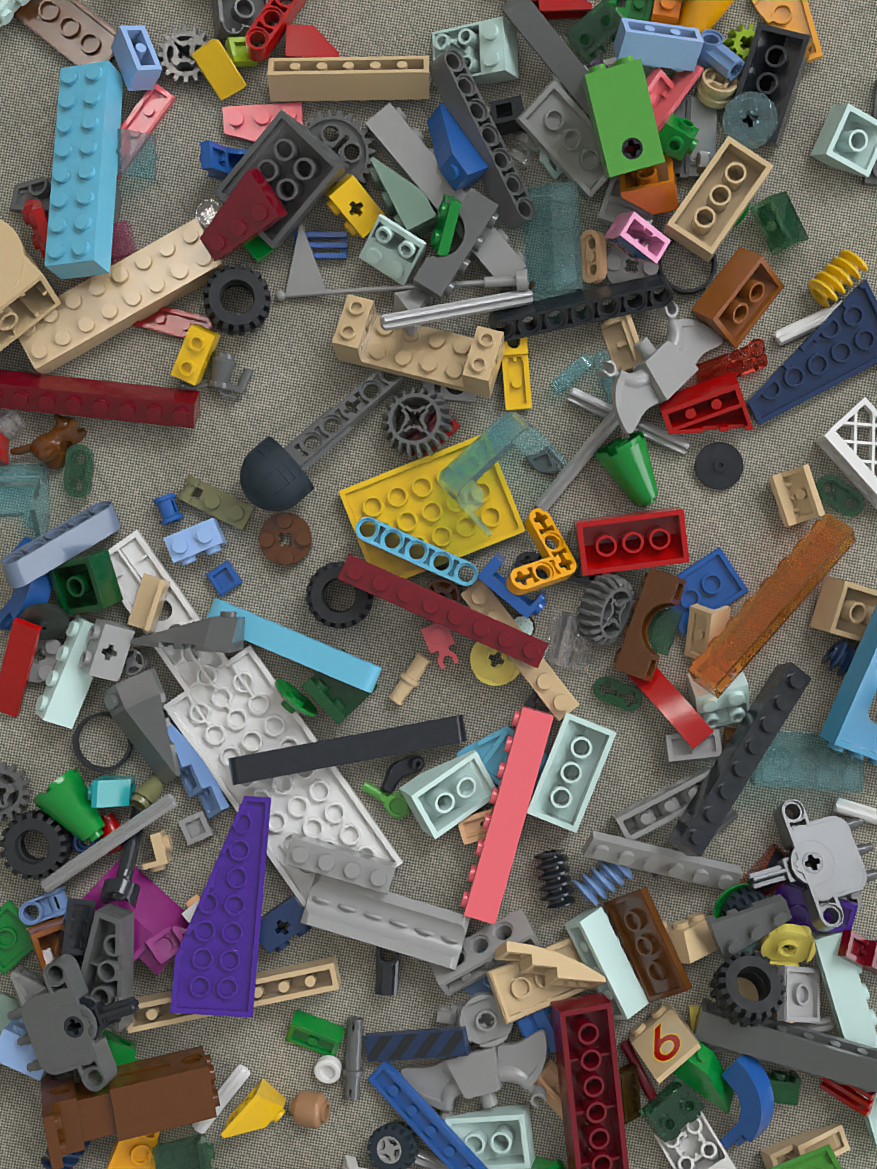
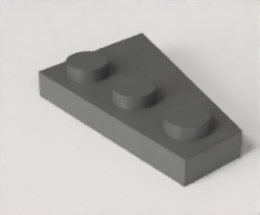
[705,894,792,960]

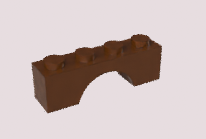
[614,567,687,682]

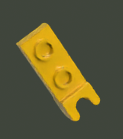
[502,337,532,411]

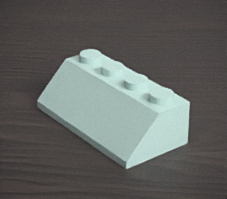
[527,712,616,833]

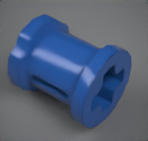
[153,493,184,526]

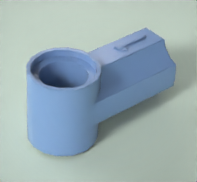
[697,30,745,81]

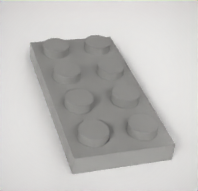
[516,80,608,198]

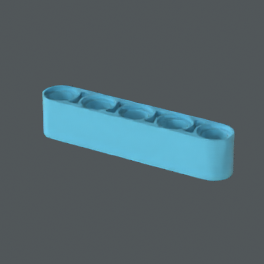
[355,517,478,586]

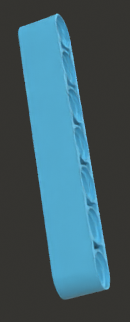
[206,598,382,693]

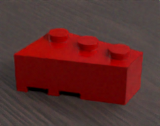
[658,371,754,434]

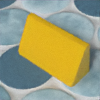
[191,39,247,101]

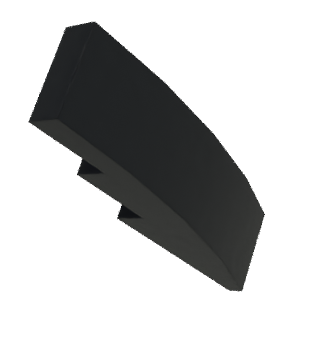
[55,898,96,974]

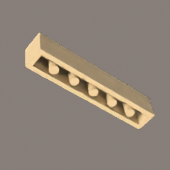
[267,56,430,102]

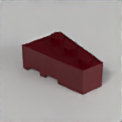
[200,168,288,261]

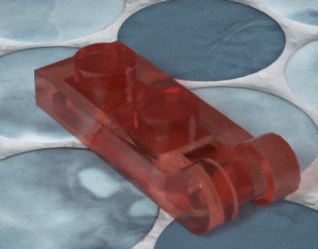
[694,338,768,384]

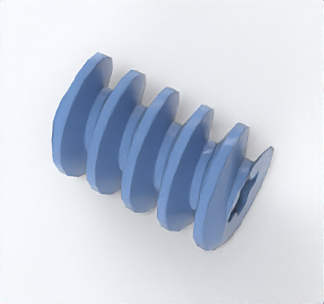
[573,860,634,905]

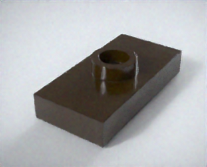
[619,1063,642,1125]

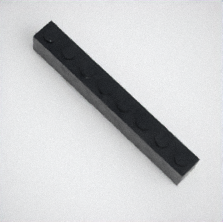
[667,662,812,857]

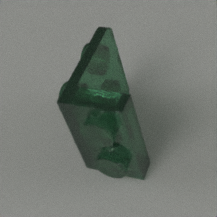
[153,1133,217,1169]

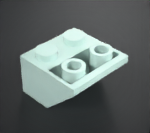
[359,214,426,286]
[687,661,750,729]

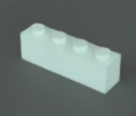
[35,615,105,729]
[564,907,649,1021]

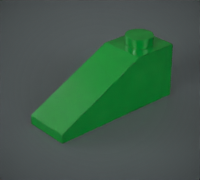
[672,1041,735,1113]

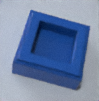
[206,560,243,597]

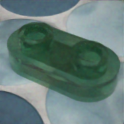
[64,444,94,498]
[815,474,865,517]

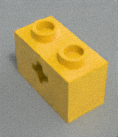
[324,174,387,238]
[170,324,221,385]

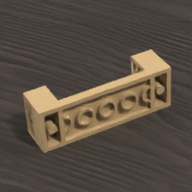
[332,294,505,398]

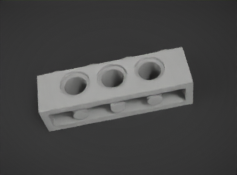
[613,766,711,840]
[429,908,541,996]

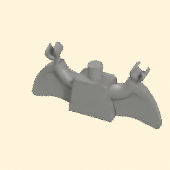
[595,302,723,435]
[401,1029,547,1121]

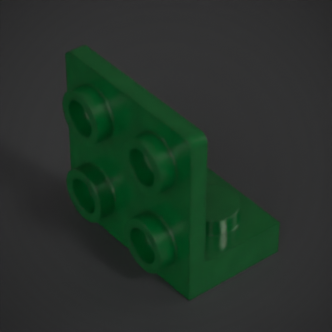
[302,649,378,725]

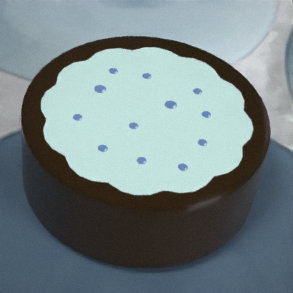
[513,614,535,636]

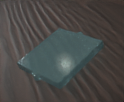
[116,128,158,180]

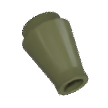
[130,773,165,811]

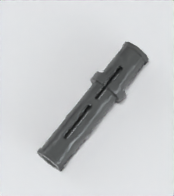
[342,1016,364,1101]

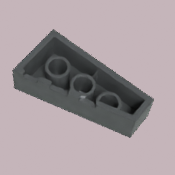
[81,903,134,1032]

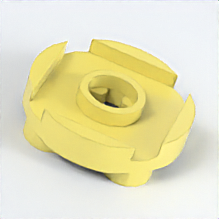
[470,642,520,686]
[760,924,816,967]

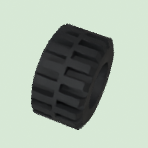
[203,264,271,336]
[306,562,374,629]
[0,809,73,880]
[710,951,786,1028]

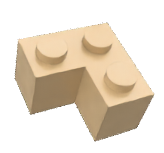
[662,912,718,964]

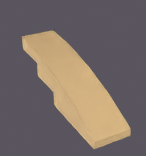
[495,941,606,990]

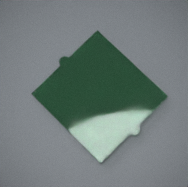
[648,607,683,656]

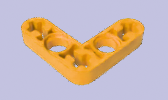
[506,508,577,595]

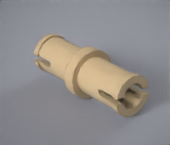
[388,652,432,706]

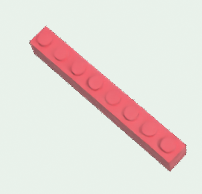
[460,705,554,924]

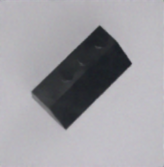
[724,23,813,149]

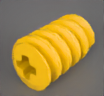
[808,249,869,308]

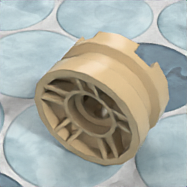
[696,67,738,109]

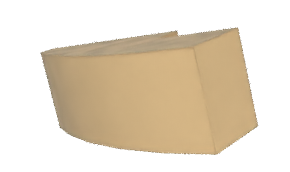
[760,1123,851,1169]

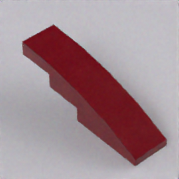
[837,930,877,975]

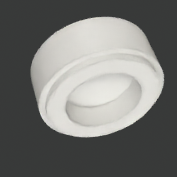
[314,1055,342,1084]

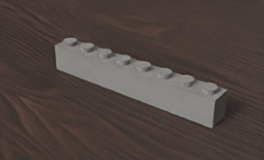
[365,102,527,291]

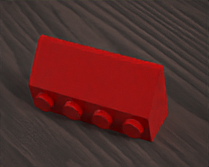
[573,506,690,576]

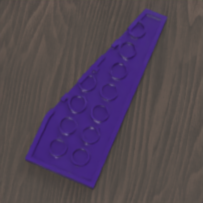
[170,796,271,1018]

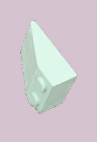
[399,750,496,839]
[445,1104,535,1169]

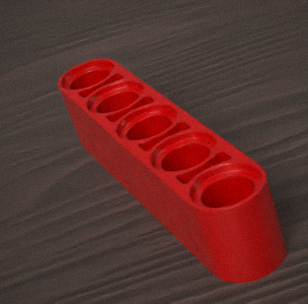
[245,0,307,62]

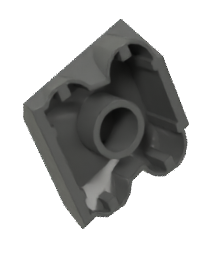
[212,0,272,40]

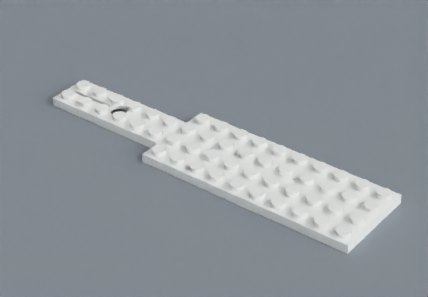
[108,530,403,908]

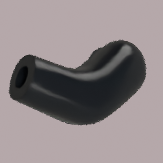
[381,754,425,794]

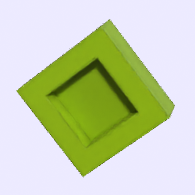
[225,37,258,67]

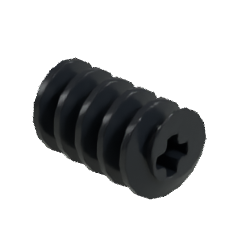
[534,849,575,909]

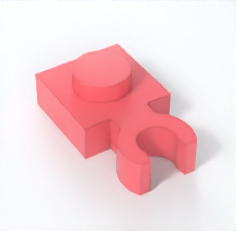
[421,623,458,669]

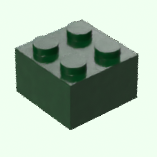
[49,549,123,615]

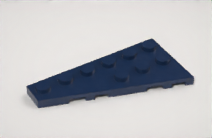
[746,279,877,425]

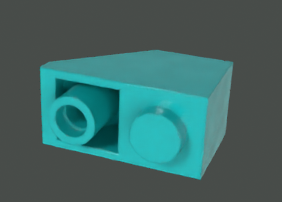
[88,774,136,808]

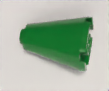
[594,430,658,507]
[33,767,105,843]

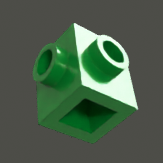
[659,113,699,161]

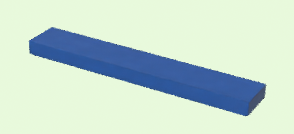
[367,1061,488,1169]

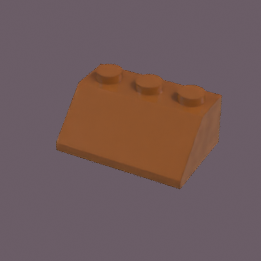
[691,247,784,349]

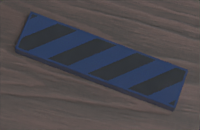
[363,1026,470,1062]

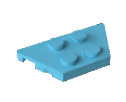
[456,725,549,804]

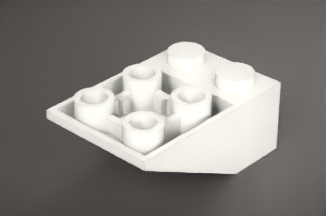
[654,1107,737,1169]

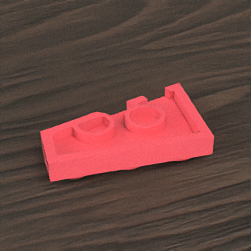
[222,102,304,143]

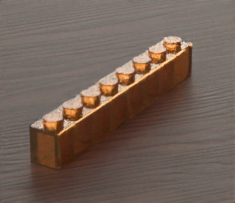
[689,513,856,698]

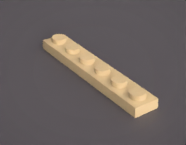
[460,579,580,721]

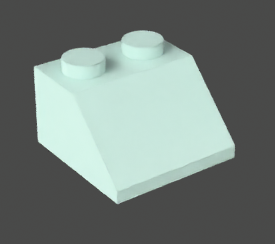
[810,103,877,178]

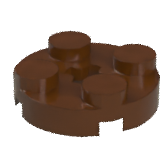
[258,512,312,566]

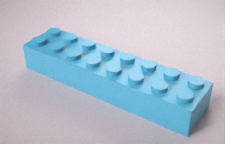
[45,60,124,279]

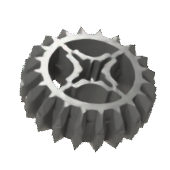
[381,387,453,459]
[576,573,635,646]

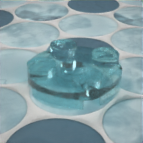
[722,92,778,149]

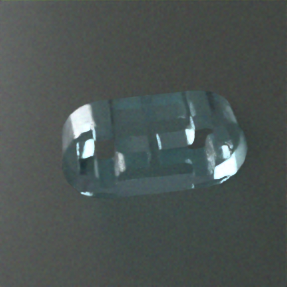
[549,352,595,395]

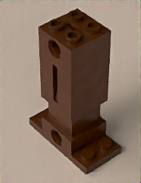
[40,1046,220,1169]

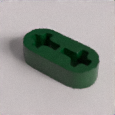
[593,676,642,711]

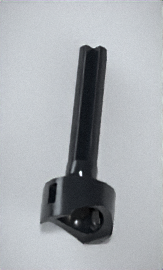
[100,806,144,908]

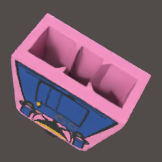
[605,211,671,264]

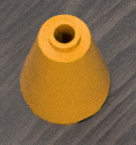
[677,0,735,34]

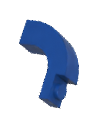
[200,140,249,180]
[0,537,52,631]
[720,1054,774,1149]

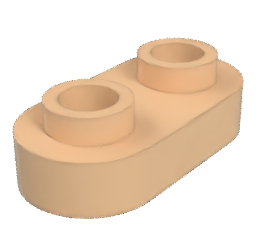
[578,229,607,284]

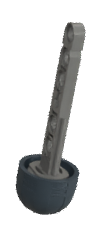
[240,370,406,511]

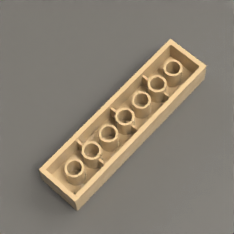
[18,218,224,374]

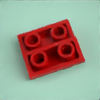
[21,198,48,257]

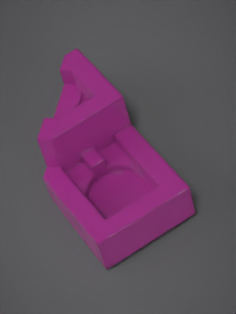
[145,926,187,965]

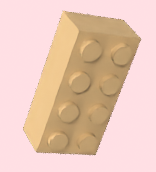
[664,136,774,262]

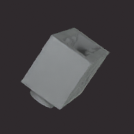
[80,618,135,682]

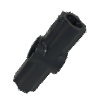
[375,946,400,996]

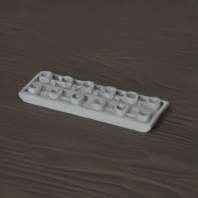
[300,873,470,970]

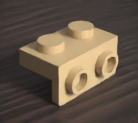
[769,464,825,527]

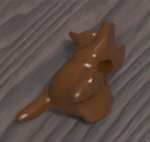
[10,414,87,470]

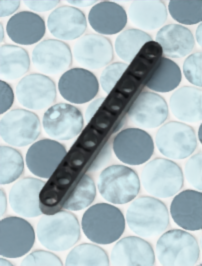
[228,714,467,785]

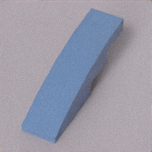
[168,724,230,819]

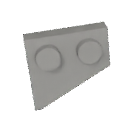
[596,175,655,226]

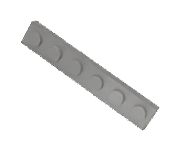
[583,831,743,890]

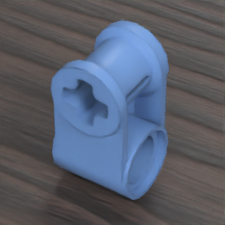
[18,884,68,925]

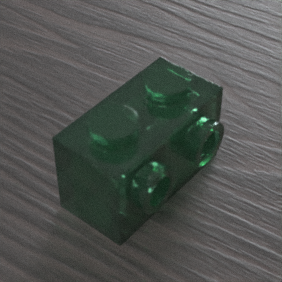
[564,0,624,62]
[750,191,809,256]
[638,1077,706,1142]

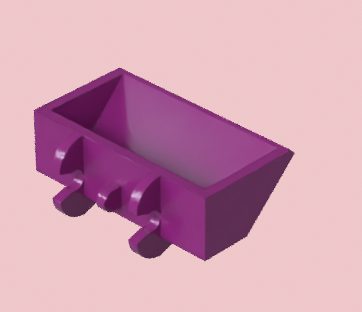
[83,860,189,975]

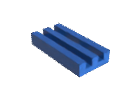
[294,231,347,260]

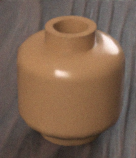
[289,1090,331,1129]

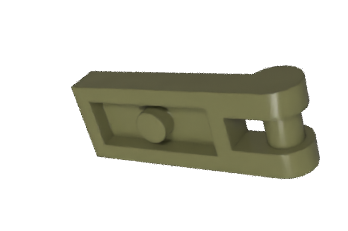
[177,474,255,531]

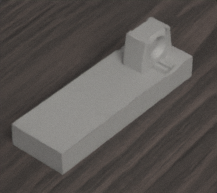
[688,97,717,179]

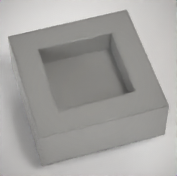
[178,809,214,845]

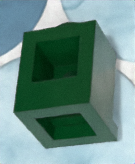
[766,1070,801,1106]

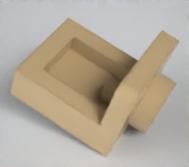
[141,829,173,872]

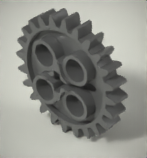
[300,109,376,198]

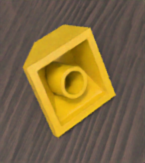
[220,1078,286,1138]

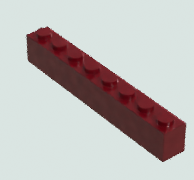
[0,370,200,429]
[337,554,549,668]

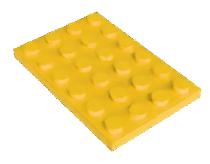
[338,432,526,579]

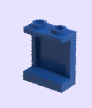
[477,552,547,619]

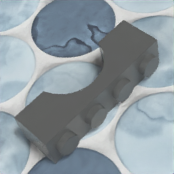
[413,188,500,302]

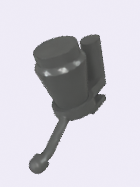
[178,351,254,399]

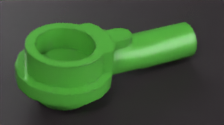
[361,781,411,819]

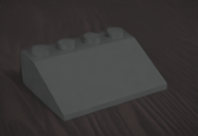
[214,110,349,249]

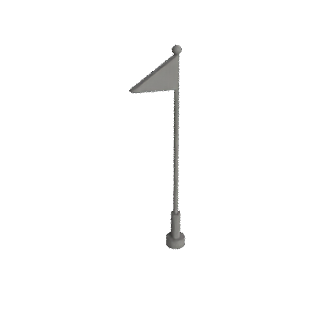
[275,225,529,301]

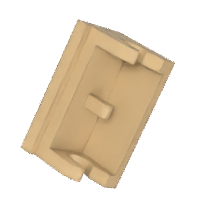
[599,315,642,372]

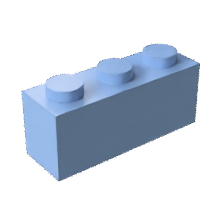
[613,18,704,72]

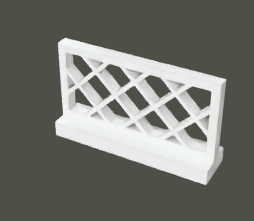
[815,397,877,510]

